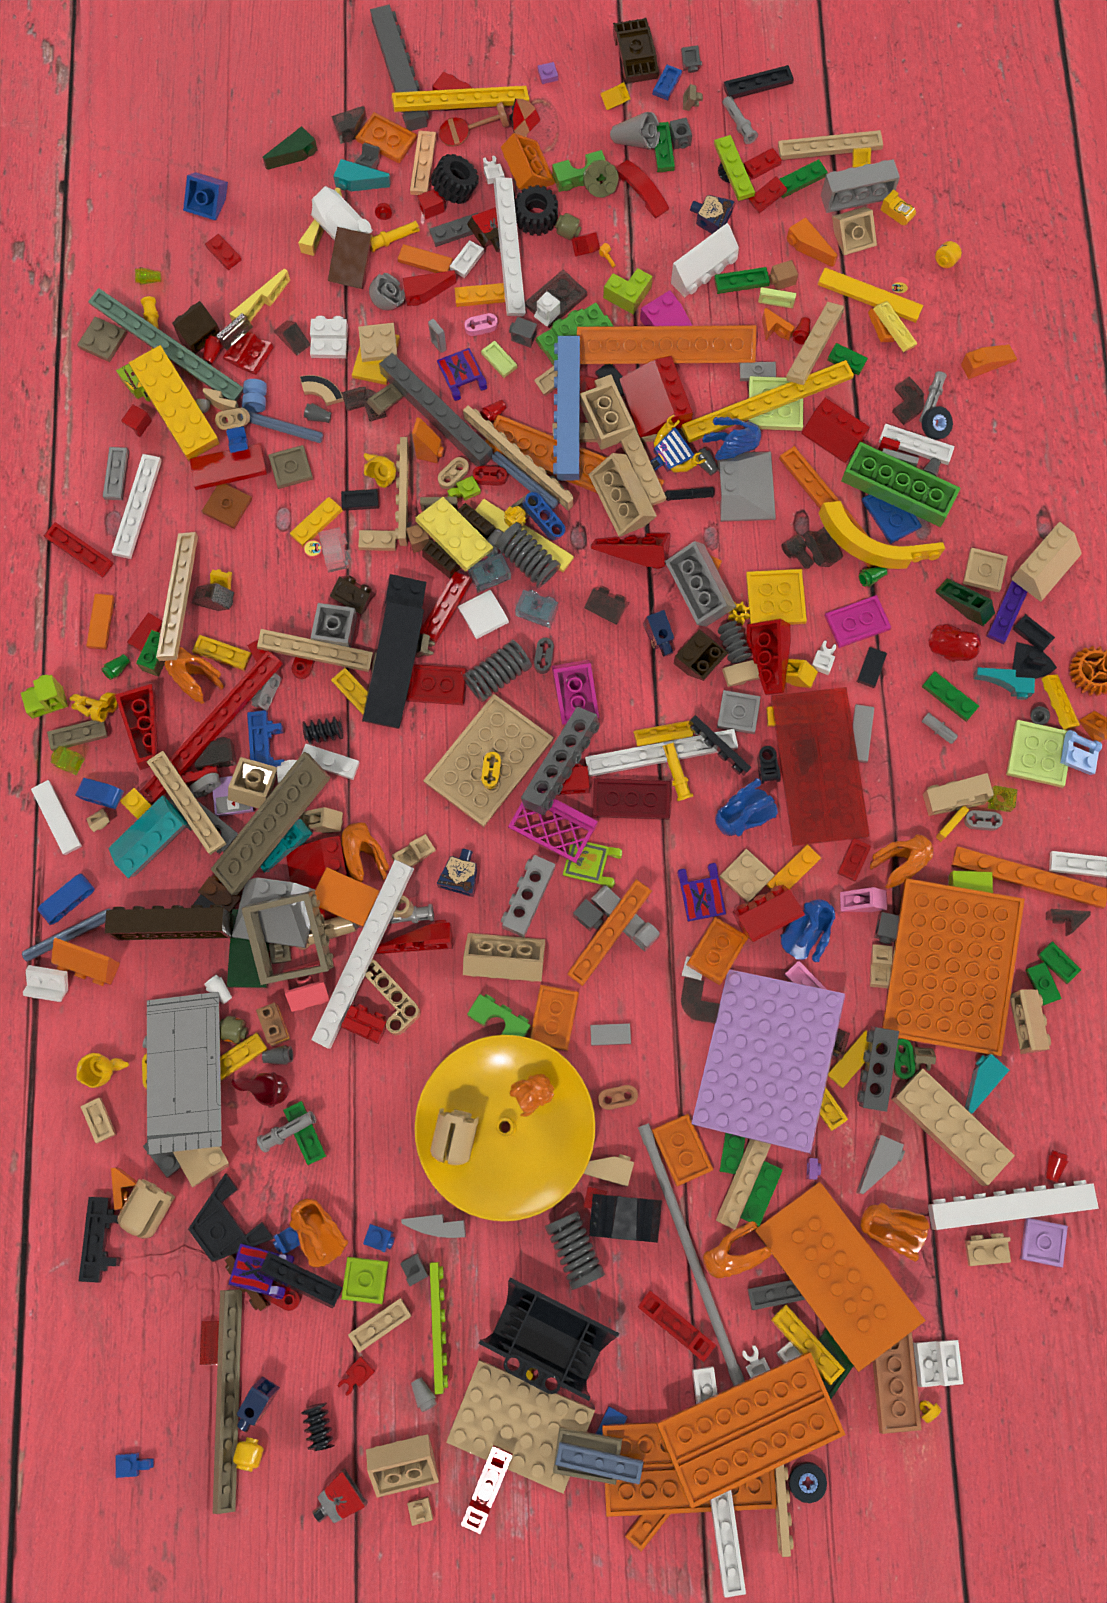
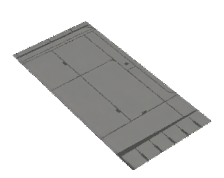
[147,992,222,1155]

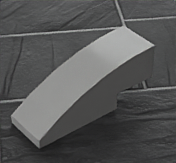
[401,1214,466,1238]

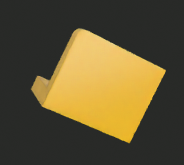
[600,82,631,110]

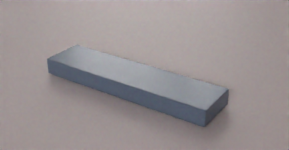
[555,1442,644,1484]

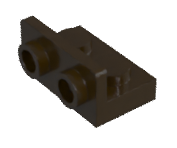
[330,575,376,614]

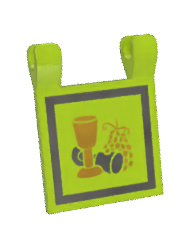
[563,838,622,888]

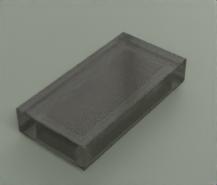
[216,313,253,350]

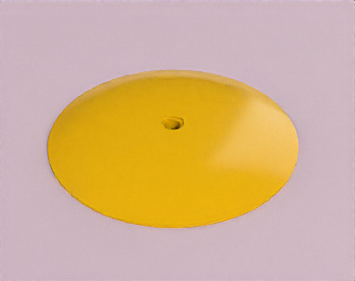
[414,1035,596,1221]

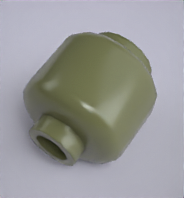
[554,213,582,240]

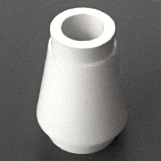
[204,975,232,1004]

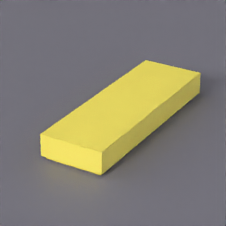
[873,301,917,352]

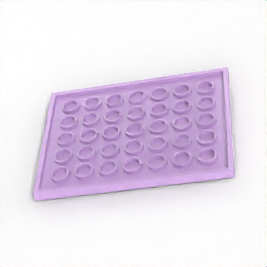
[692,970,845,1154]

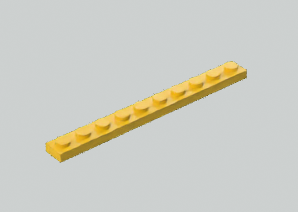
[681,360,854,443]

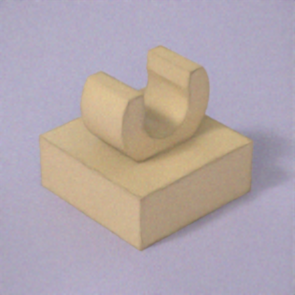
[407,1496,433,1526]

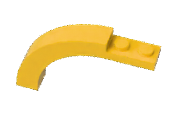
[818,501,945,569]

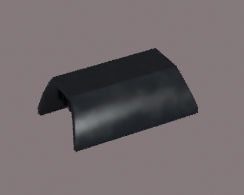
[478,1277,620,1401]

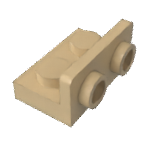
[965,1233,1011,1266]

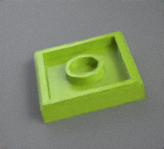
[341,1257,389,1304]

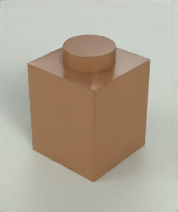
[769,260,798,290]
[406,524,430,553]

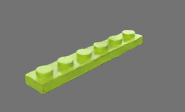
[430,1262,448,1394]

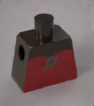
[467,207,500,252]

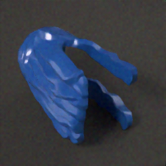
[702,417,761,461]
[715,778,778,836]
[780,899,835,962]

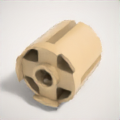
[430,1108,479,1165]
[117,1179,175,1239]

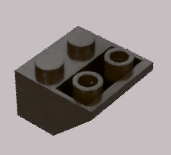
[172,301,221,354]
[673,629,728,681]

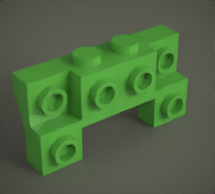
[536,303,614,366]

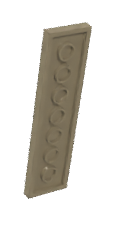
[211,752,331,896]

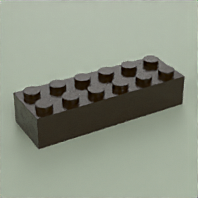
[105,904,234,941]

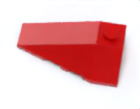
[591,533,670,569]
[746,619,791,695]
[375,920,453,954]

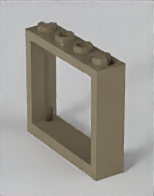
[241,890,334,985]

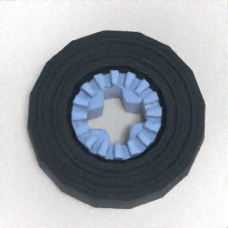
[922,406,953,440]
[788,1462,827,1504]

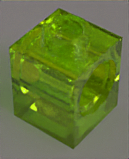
[51,745,85,775]
[987,785,1018,812]

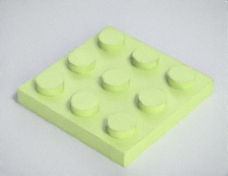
[748,376,803,431]
[1006,720,1068,788]

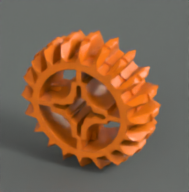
[1068,646,1107,697]

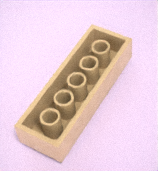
[892,1069,1015,1186]

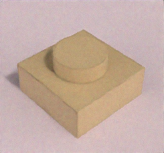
[86,809,110,832]

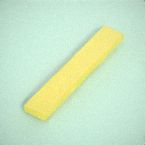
[475,499,574,573]

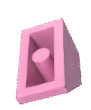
[840,887,887,912]

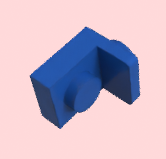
[226,426,248,453]
[363,1224,395,1252]
[273,1227,300,1254]

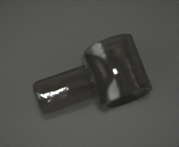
[781,534,814,569]

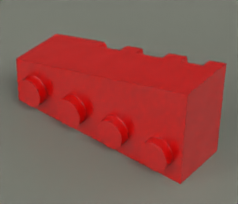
[115,684,158,770]

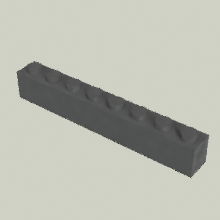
[370,4,429,131]
[379,353,493,467]

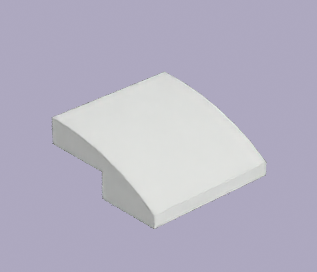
[458,590,509,639]
[913,1340,963,1387]

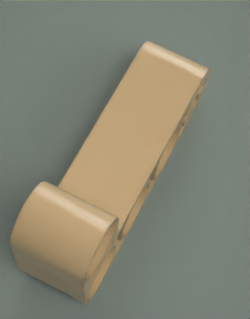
[365,959,420,1035]

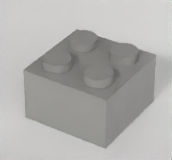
[311,603,357,648]

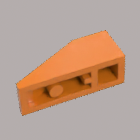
[787,217,838,267]
[961,344,1017,379]
[412,417,444,464]

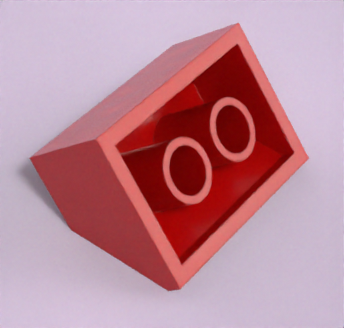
[801,397,870,464]
[732,885,805,942]

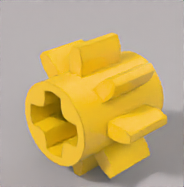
[504,506,526,527]
[728,602,750,625]

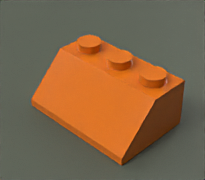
[501,133,556,190]
[51,938,120,986]

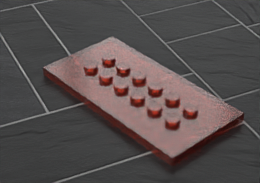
[770,687,870,847]

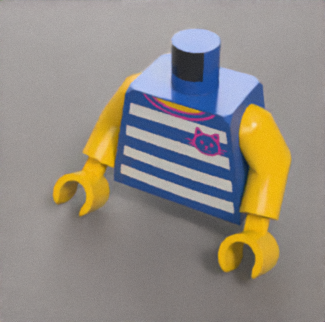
[650,415,706,473]

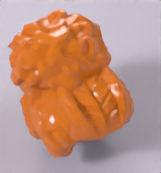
[510,1073,554,1117]

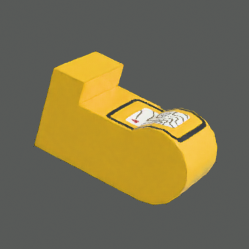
[880,189,916,225]

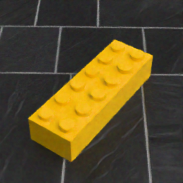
[128,345,220,462]

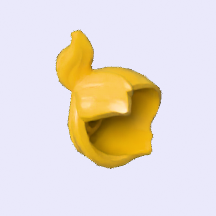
[363,453,396,488]
[76,1053,129,1088]

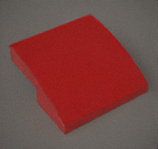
[223,329,274,375]

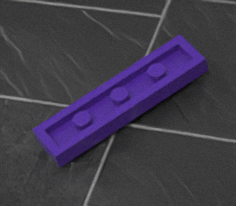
[986,571,1027,644]

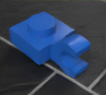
[116,1453,154,1478]

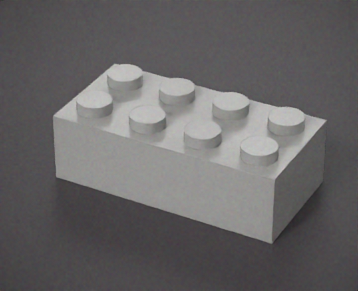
[821,159,900,213]
[665,541,736,627]

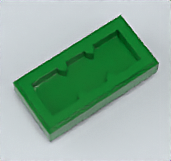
[1037,941,1081,984]
[1026,962,1062,1006]

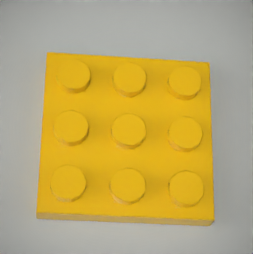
[746,569,807,625]

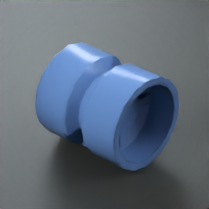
[242,379,267,413]

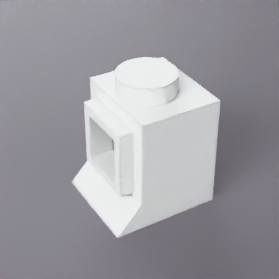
[534,292,560,327]

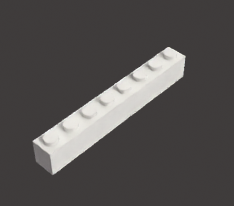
[928,1180,1099,1230]

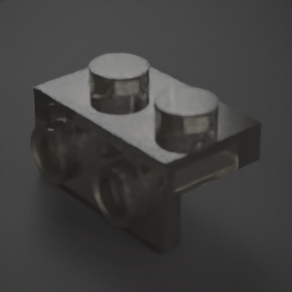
[803,527,843,567]
[584,585,629,625]

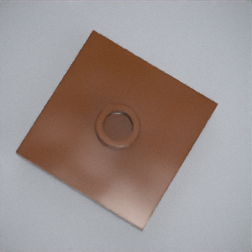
[202,484,252,529]

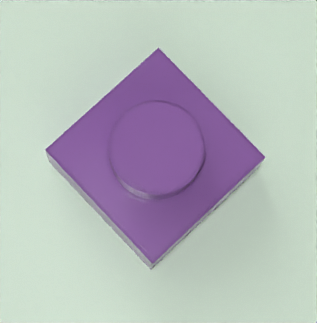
[537,62,558,84]
[806,1158,821,1180]

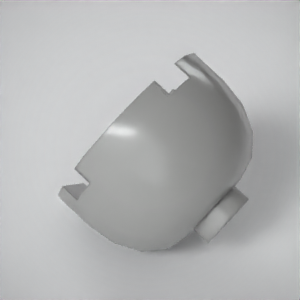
[369,273,405,311]

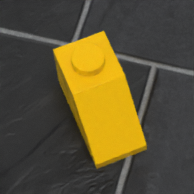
[786,659,818,688]
[120,788,152,819]

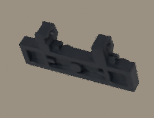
[78,1197,120,1283]

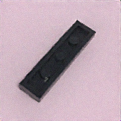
[723,65,794,99]
[688,715,752,776]
[258,1252,342,1308]

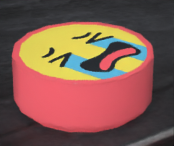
[891,277,909,294]
[304,540,323,559]

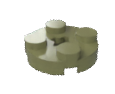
[583,160,618,197]

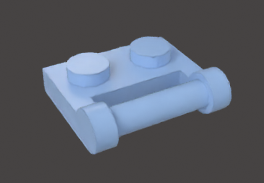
[1060,730,1102,775]

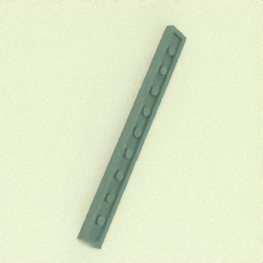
[88,288,243,401]

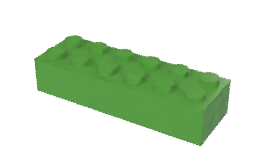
[841,442,961,527]

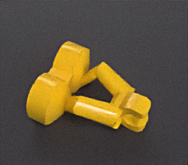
[69,692,118,722]

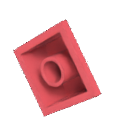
[283,960,330,1012]

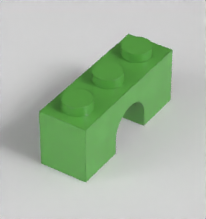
[552,150,606,192]
[467,994,531,1037]

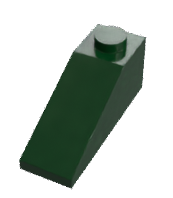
[262,126,317,170]
[936,578,995,626]

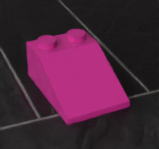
[640,290,693,326]
[552,660,599,725]

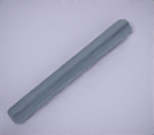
[241,411,323,443]
[492,451,559,509]
[22,909,111,962]

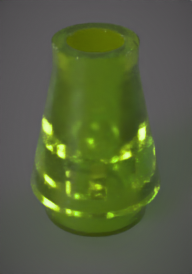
[135,267,161,285]

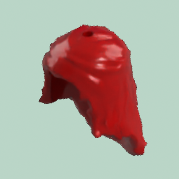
[929,624,982,662]

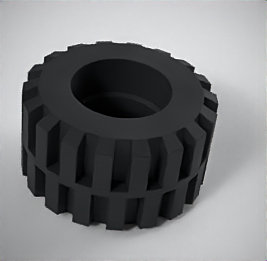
[431,154,479,204]
[514,185,558,236]

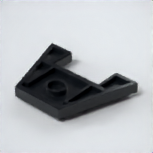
[188,1173,274,1262]

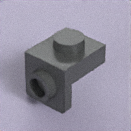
[681,45,702,73]
[355,143,380,169]

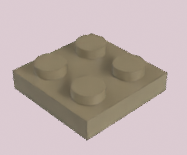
[77,317,127,362]

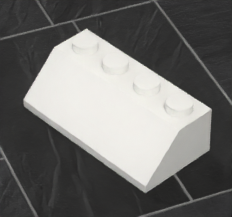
[671,223,739,298]

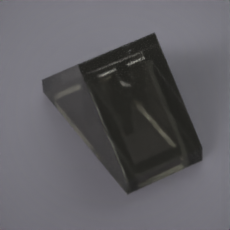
[274,320,310,356]
[832,1028,850,1062]

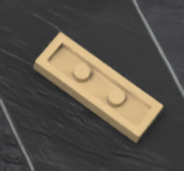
[348,1298,412,1352]

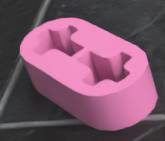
[465,313,498,336]

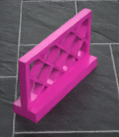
[508,792,598,864]

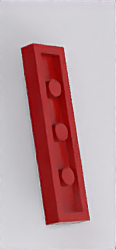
[43,522,114,578]
[420,572,472,642]

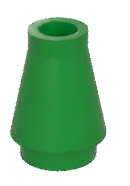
[858,567,887,587]
[101,654,130,680]

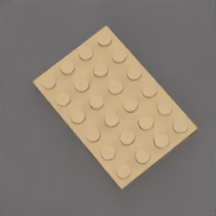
[423,694,554,827]
[446,1360,595,1493]

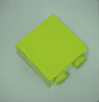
[948,871,993,893]

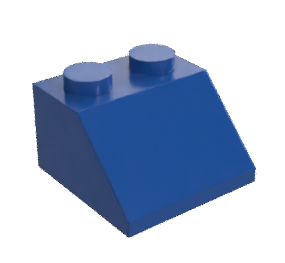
[183,172,228,220]

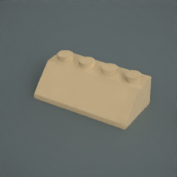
[588,453,657,536]
[1011,522,1082,602]
[463,933,545,982]

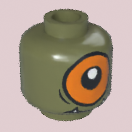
[219,1016,249,1044]

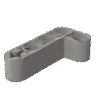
[591,885,660,951]

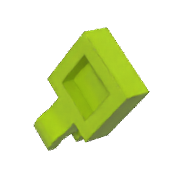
[447,476,481,501]

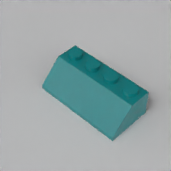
[108,795,189,878]

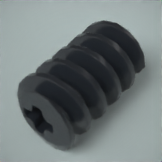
[302,716,344,744]
[301,1402,334,1451]

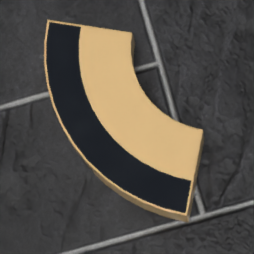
[300,375,344,406]

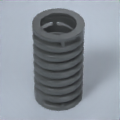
[495,522,561,588]
[463,640,532,702]
[545,1211,605,1290]

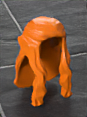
[164,647,224,704]
[341,822,389,883]
[870,834,934,889]
[289,1198,348,1268]
[860,1203,930,1262]
[703,1221,772,1279]

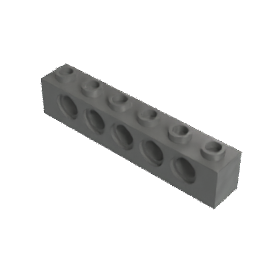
[521,707,600,815]

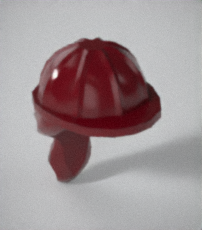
[231,1072,289,1108]

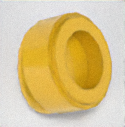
[919,1400,942,1423]

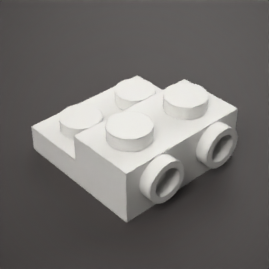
[310,316,348,358]

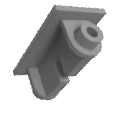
[251,673,282,711]

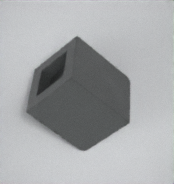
[401,1253,430,1286]

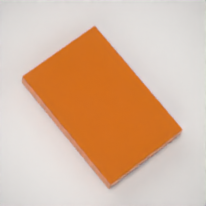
[355,112,418,164]
[315,868,380,927]
[686,917,748,985]
[530,985,579,1051]
[652,1114,713,1187]

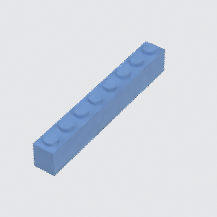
[553,336,580,481]

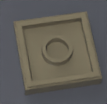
[268,445,313,489]

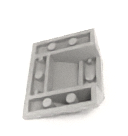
[717,452,776,522]
[232,878,315,948]

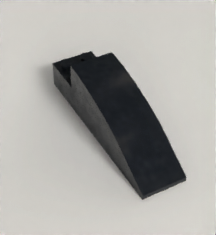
[362,574,427,729]

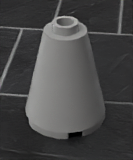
[610,112,660,149]

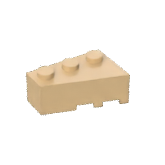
[923,773,994,816]

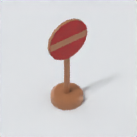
[439,102,509,147]

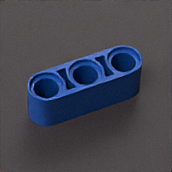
[522,492,565,540]
[75,778,124,809]
[37,874,95,925]

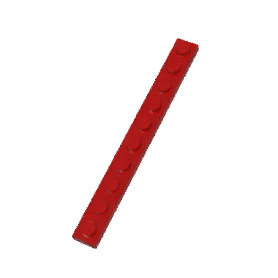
[139,651,283,804]

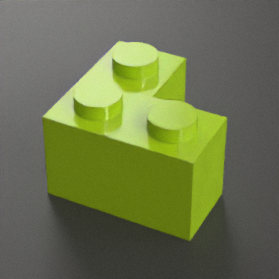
[603,268,653,314]
[21,675,69,719]

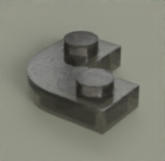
[892,376,924,425]
[341,387,386,422]
[681,978,720,1024]

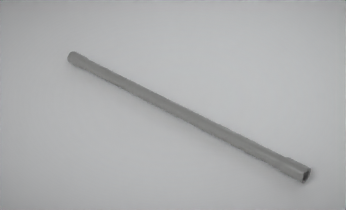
[638,1123,745,1386]

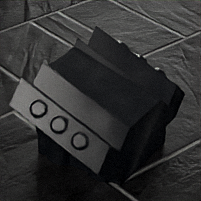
[589,1194,662,1243]

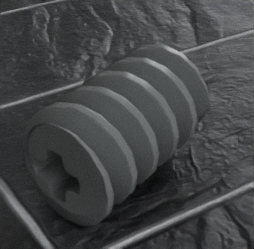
[718,621,751,663]

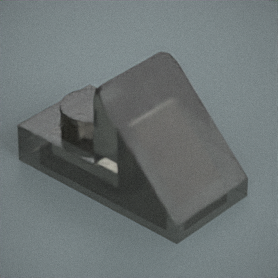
[1046,909,1091,936]

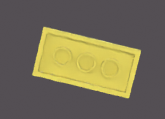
[415,497,493,572]

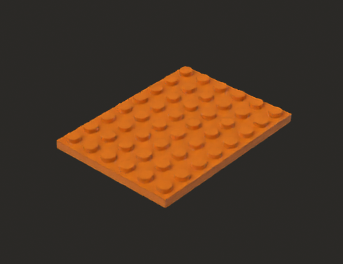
[882,878,1025,1056]

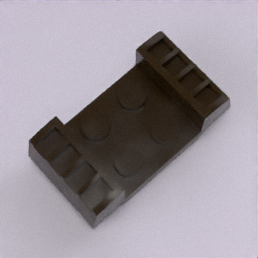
[613,18,659,84]
[422,503,496,579]

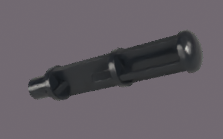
[664,487,715,501]

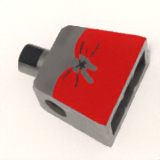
[312,1468,367,1523]

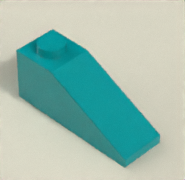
[333,159,391,192]
[965,1054,1010,1114]

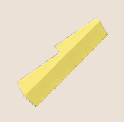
[298,188,342,256]
[230,269,290,330]

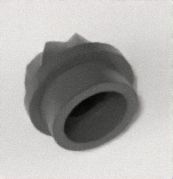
[1030,706,1050,725]

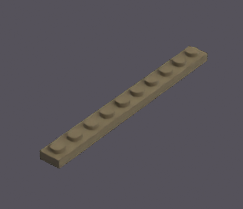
[213,1289,242,1514]

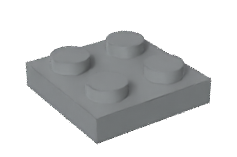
[717,690,761,734]

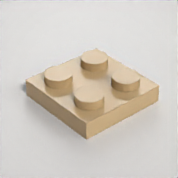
[358,323,398,362]
[962,548,1008,593]
[720,849,775,904]

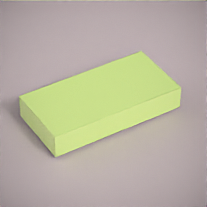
[758,287,796,308]
[481,341,518,378]

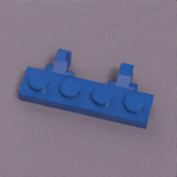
[247,710,285,767]

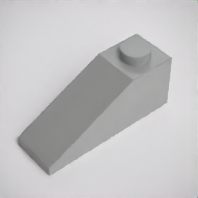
[856,1135,905,1194]

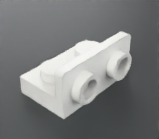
[23,965,68,1002]

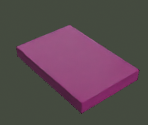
[825,595,891,648]

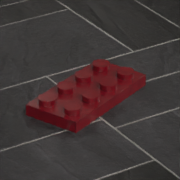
[593,778,670,820]

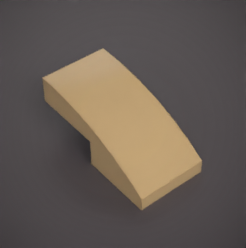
[203,388,239,411]
[722,660,760,687]
[391,834,436,867]
[870,944,892,988]

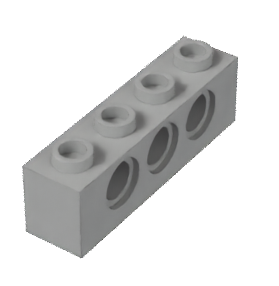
[501,855,555,938]

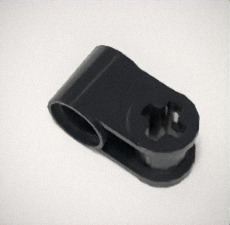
[757,746,781,784]

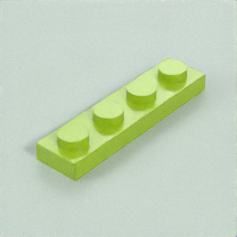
[714,135,755,201]

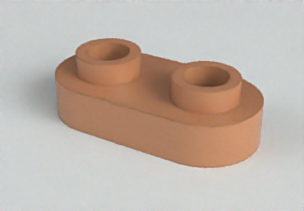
[598,1085,638,1110]

